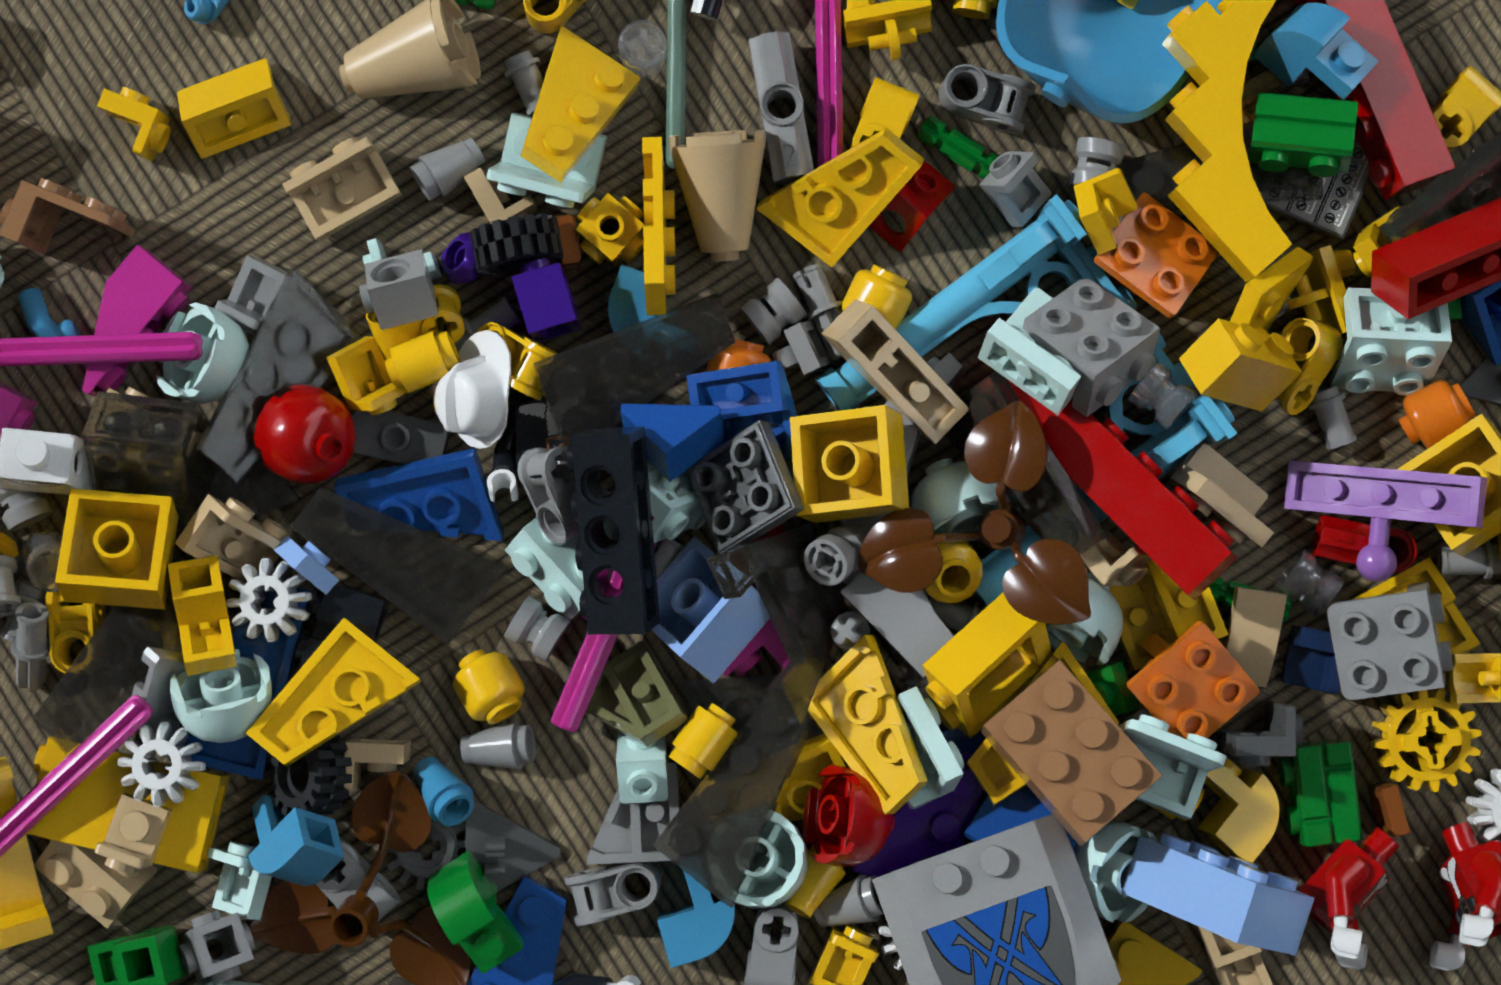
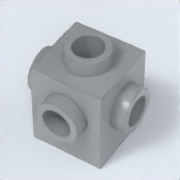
[178,910,255,985]

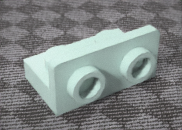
[648,463,706,543]

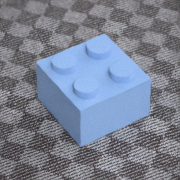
[651,536,778,683]

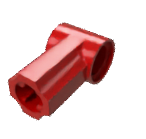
[1312,515,1417,572]

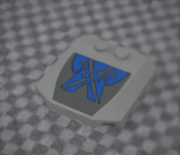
[872,814,1122,985]

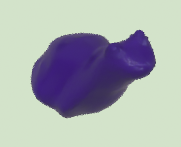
[441,232,483,284]

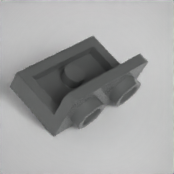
[1216,701,1304,766]

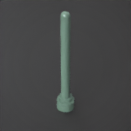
[666,0,687,169]

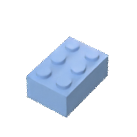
[1121,833,1315,956]

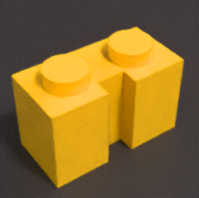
[1179,318,1302,412]

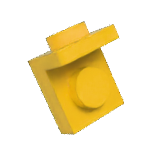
[1074,168,1137,255]

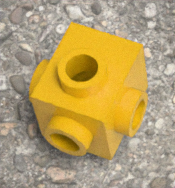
[576,193,645,269]

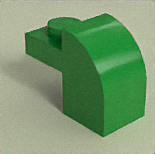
[427,850,524,974]
[87,925,186,985]

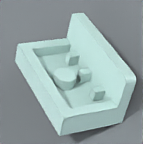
[897,686,964,809]

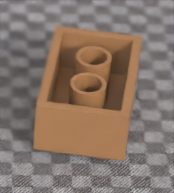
[981,660,1162,847]

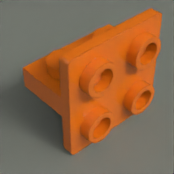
[1094,193,1219,318]
[1127,621,1260,739]

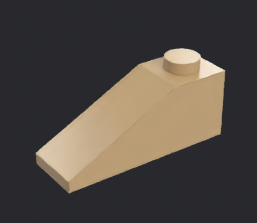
[821,299,969,444]

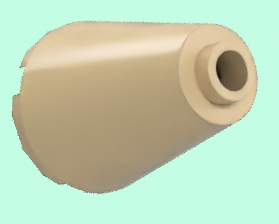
[339,0,481,99]
[668,130,766,262]

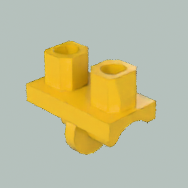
[843,0,932,61]
[1286,245,1356,334]
[1446,653,1501,703]

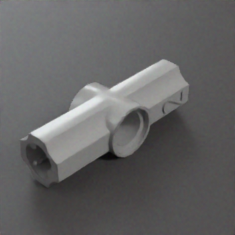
[748,31,814,184]

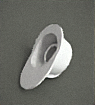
[434,330,511,449]

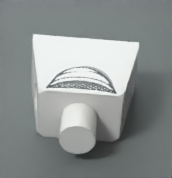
[0,428,98,495]

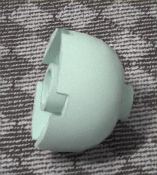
[156,302,250,404]
[910,458,1010,534]
[1045,573,1123,665]
[170,649,272,743]
[708,808,808,909]
[1073,821,1158,923]

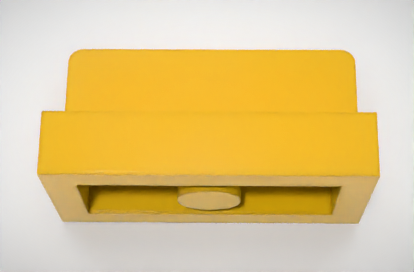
[177,58,291,159]

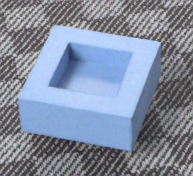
[274,536,339,595]

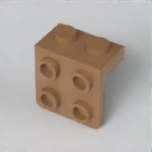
[0,178,136,255]

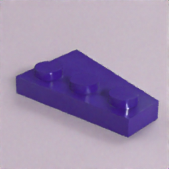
[851,750,983,877]

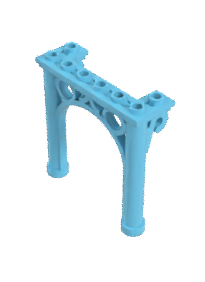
[816,194,1237,607]

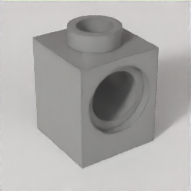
[359,249,439,330]

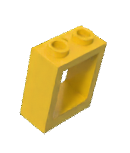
[922,592,1053,739]

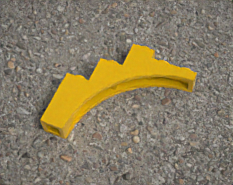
[1162,0,1292,282]

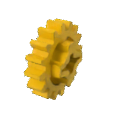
[1370,688,1482,792]

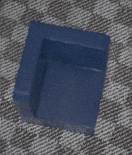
[1281,626,1340,694]

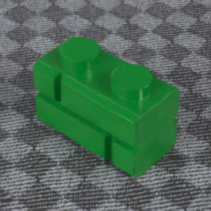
[1249,92,1358,177]
[1277,739,1363,846]

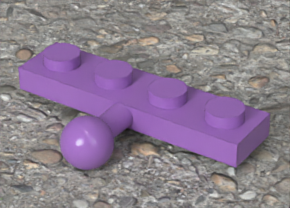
[1284,461,1488,582]

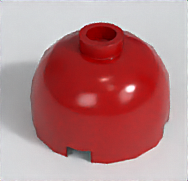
[254,384,357,484]
[803,765,895,867]

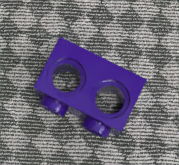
[511,258,583,343]

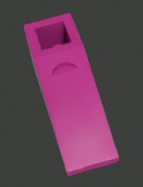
[82,245,193,398]

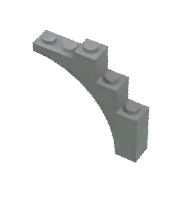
[838,353,964,680]

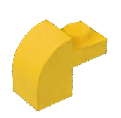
[168,555,237,676]
[1197,758,1279,863]

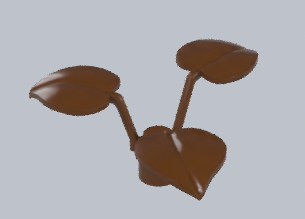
[858,401,1091,625]
[249,771,471,985]

